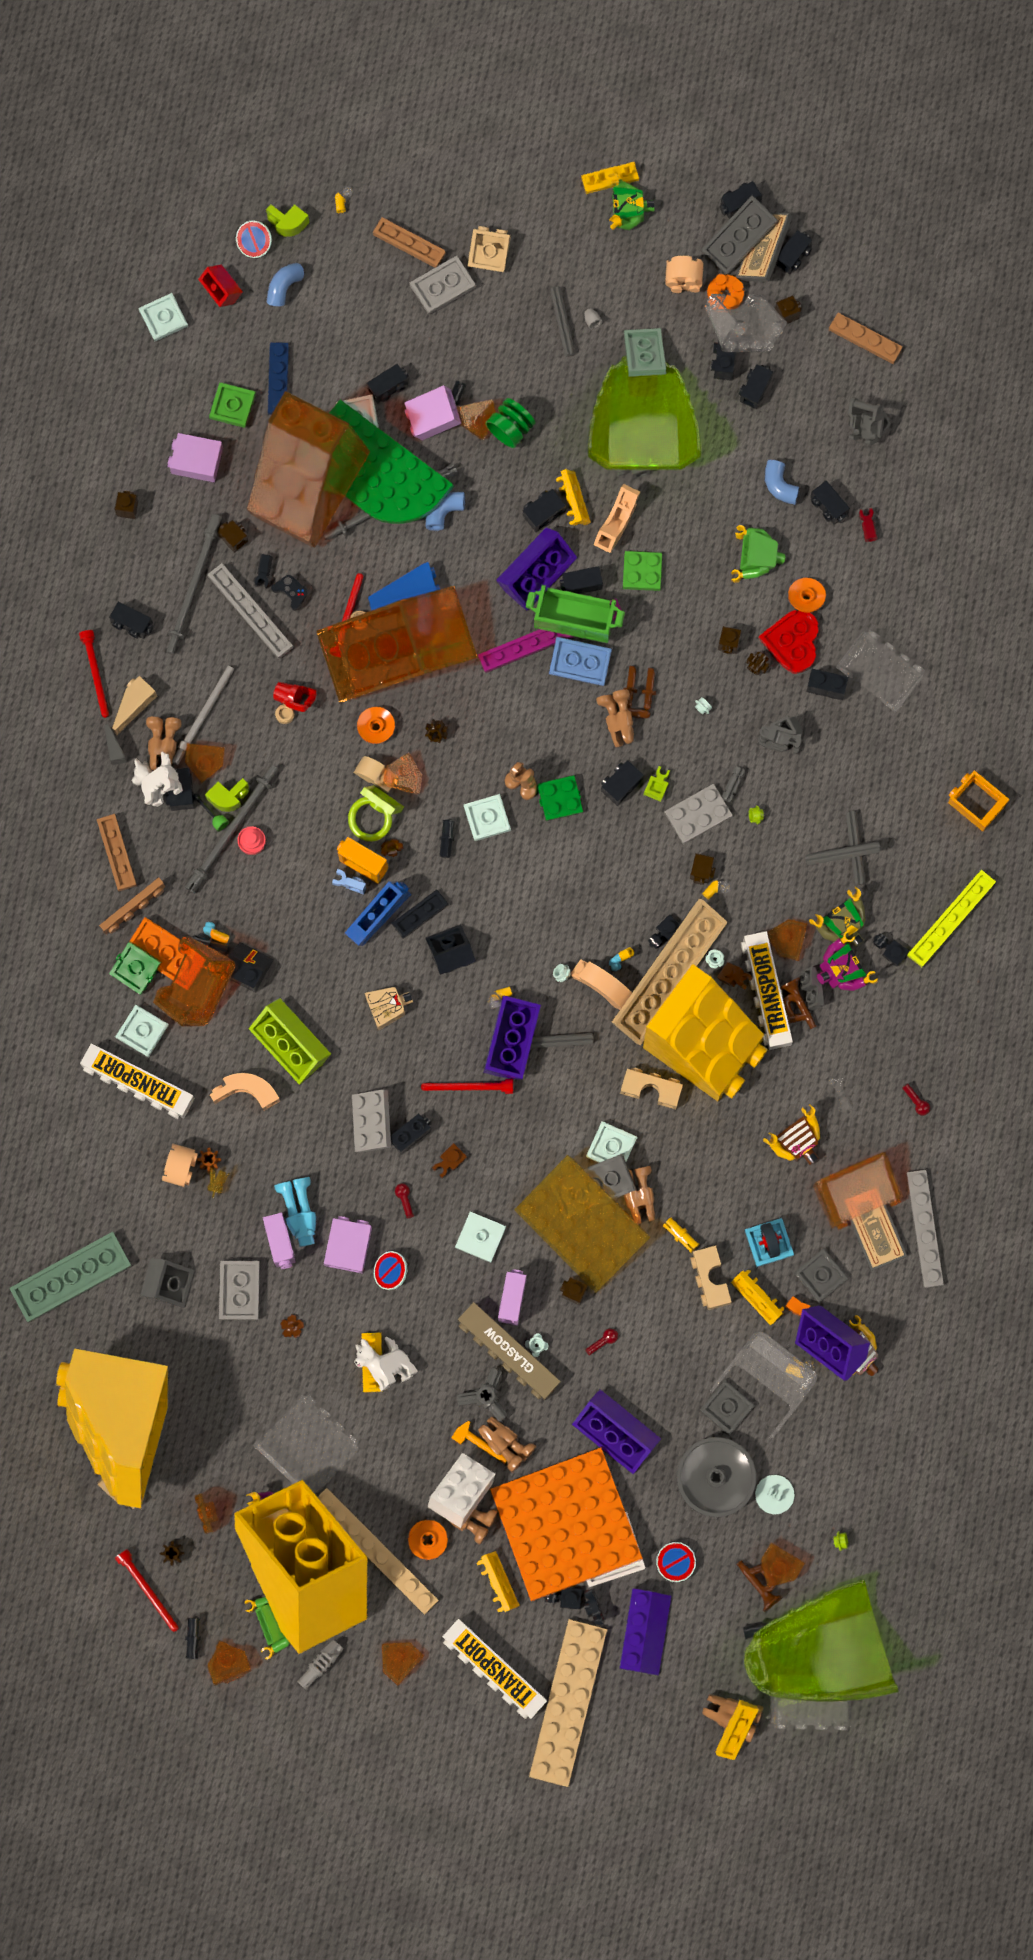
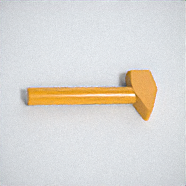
[451,1421,507,1464]

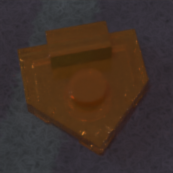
[457,399,496,440]
[185,743,225,783]
[383,753,423,794]
[767,919,807,961]
[194,1493,219,1534]
[760,1543,805,1587]
[207,1640,252,1686]
[382,1642,424,1686]

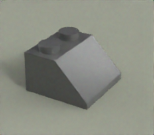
[140,1258,194,1308]

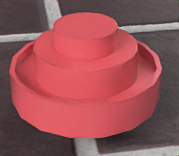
[238,826,266,855]

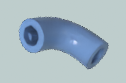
[267,263,304,306]
[765,460,799,505]
[426,492,465,531]

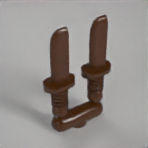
[623,665,656,718]

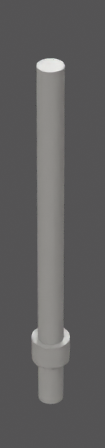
[172,666,234,765]

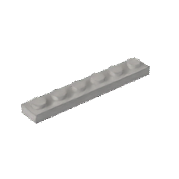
[207,563,293,659]
[906,1170,944,1288]

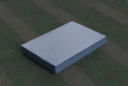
[549,637,612,686]

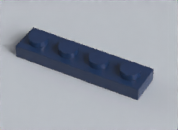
[268,343,289,415]

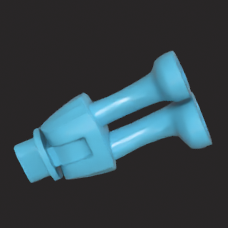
[274,1177,316,1247]

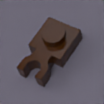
[717,962,752,990]
[432,1143,467,1179]

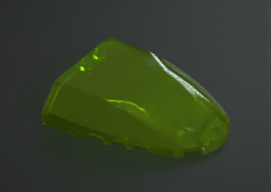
[588,355,701,470]
[744,1579,898,1702]

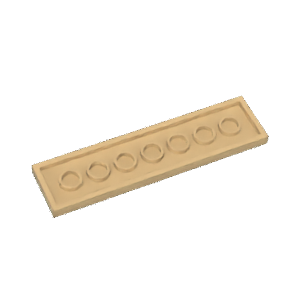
[612,899,727,1045]
[529,1619,607,1787]

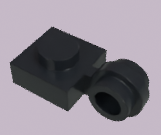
[648,914,680,949]
[872,933,909,967]
[543,1588,582,1609]

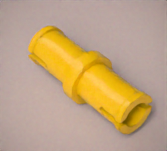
[663,1217,699,1253]

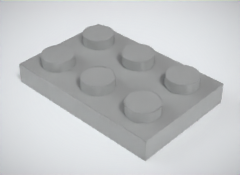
[410,256,476,315]
[664,784,733,845]
[352,1089,391,1153]
[219,1261,260,1320]

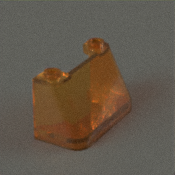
[153,936,235,1027]
[813,1152,903,1230]

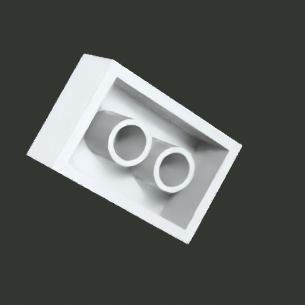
[428,1453,495,1528]

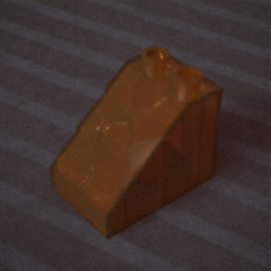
[247,391,370,548]
[316,586,478,703]

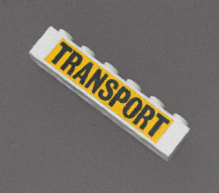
[741,931,793,1050]
[80,1044,195,1119]
[443,1619,547,1719]

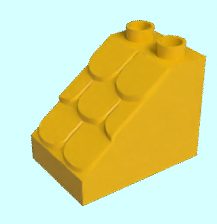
[643,964,768,1101]
[56,1349,168,1508]
[234,1480,367,1654]

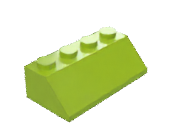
[249,998,331,1085]

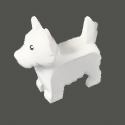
[132,752,183,807]
[354,1337,418,1392]

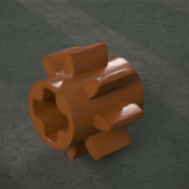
[197,1147,222,1173]

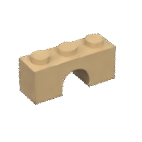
[620,1068,683,1109]
[690,1246,731,1310]

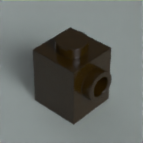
[775,295,802,326]
[115,491,139,519]
[218,520,248,553]
[718,626,741,654]
[690,853,716,885]
[560,1277,588,1305]

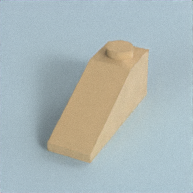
[113,676,157,735]

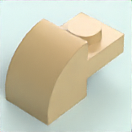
[353,756,398,793]

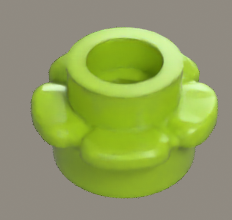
[749,806,764,824]
[834,1531,848,1551]

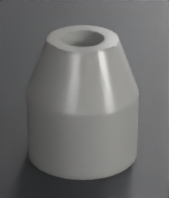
[584,308,602,329]

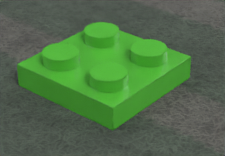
[209,383,256,428]
[623,551,662,591]

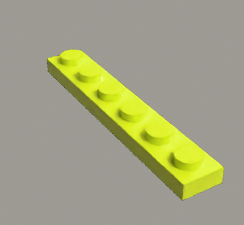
[907,870,996,968]

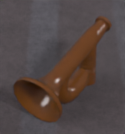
[780,977,817,1030]
[736,1560,782,1612]

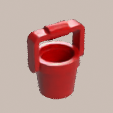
[273,682,316,712]

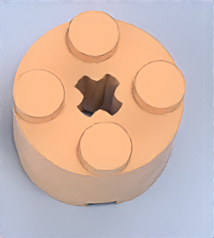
[665,256,703,293]
[162,1144,198,1187]

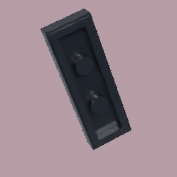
[391,889,449,939]

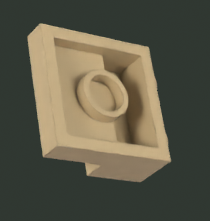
[468,226,511,272]

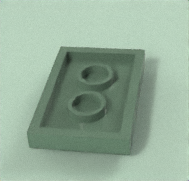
[624,328,666,376]

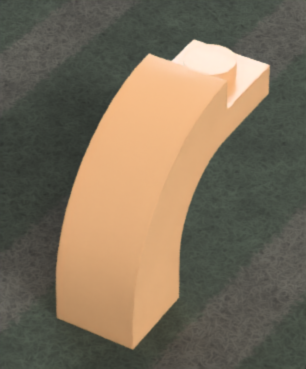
[594,484,640,553]
[571,960,632,1010]
[210,1073,281,1111]

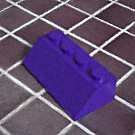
[496,527,577,610]
[483,995,541,1079]
[795,1306,870,1381]
[572,1389,661,1474]
[619,1589,671,1676]

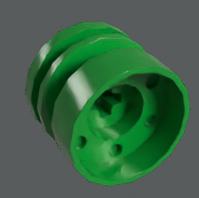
[485,398,535,448]

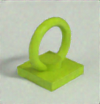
[348,785,405,842]

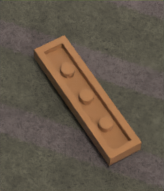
[373,217,446,268]
[829,313,903,364]
[97,814,137,891]
[99,878,165,935]

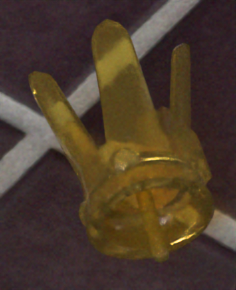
[207,1168,230,1198]

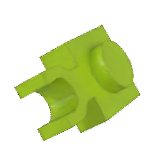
[643,766,670,802]

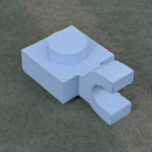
[332,869,366,895]

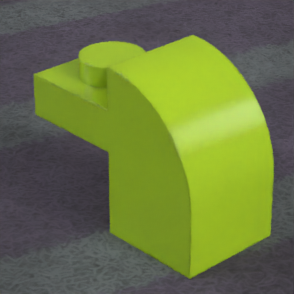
[266,204,309,237]
[205,778,249,812]

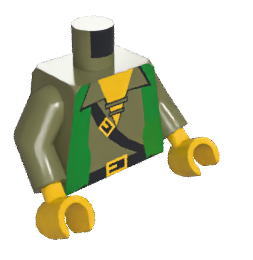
[809,887,866,947]

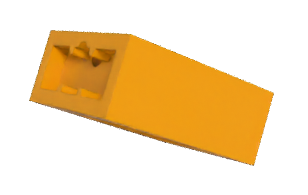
[948,770,1009,832]
[337,837,388,884]

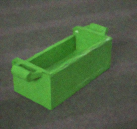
[526,585,625,643]

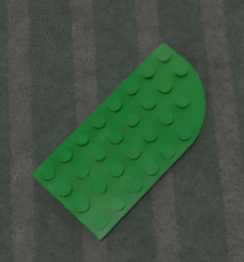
[293,399,454,524]

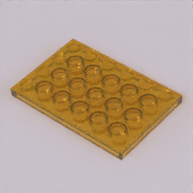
[514,1155,651,1293]

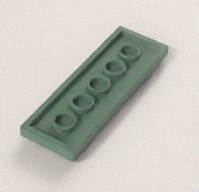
[9,1232,131,1323]

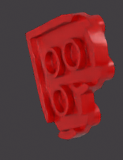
[758,610,818,674]

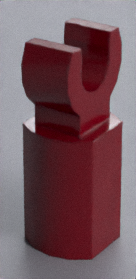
[859,508,878,542]

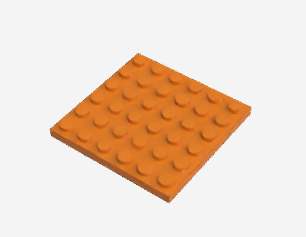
[490,1448,643,1602]

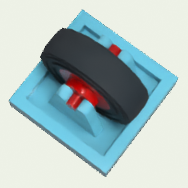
[744,1218,794,1267]

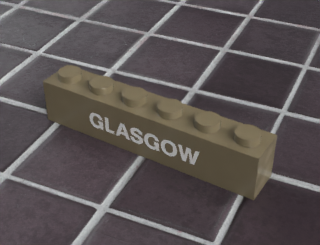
[458,1302,561,1400]

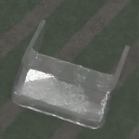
[709,1332,817,1440]

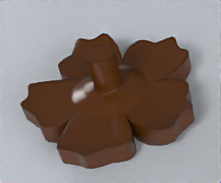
[381,839,404,857]
[280,1315,304,1338]

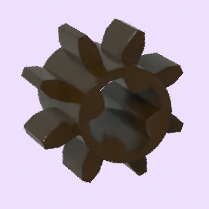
[746,652,770,675]
[425,719,448,743]
[160,1541,185,1566]

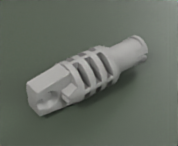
[297,1640,343,1690]

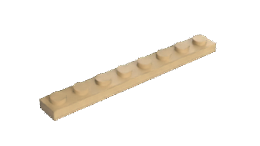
[317,1488,439,1615]

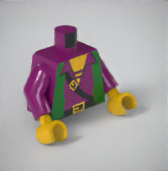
[817,930,878,991]

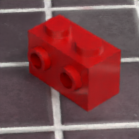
[198,264,243,307]

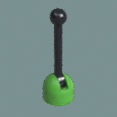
[193,793,229,832]

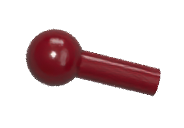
[902,1083,930,1116]
[394,1183,414,1219]
[585,1328,618,1355]

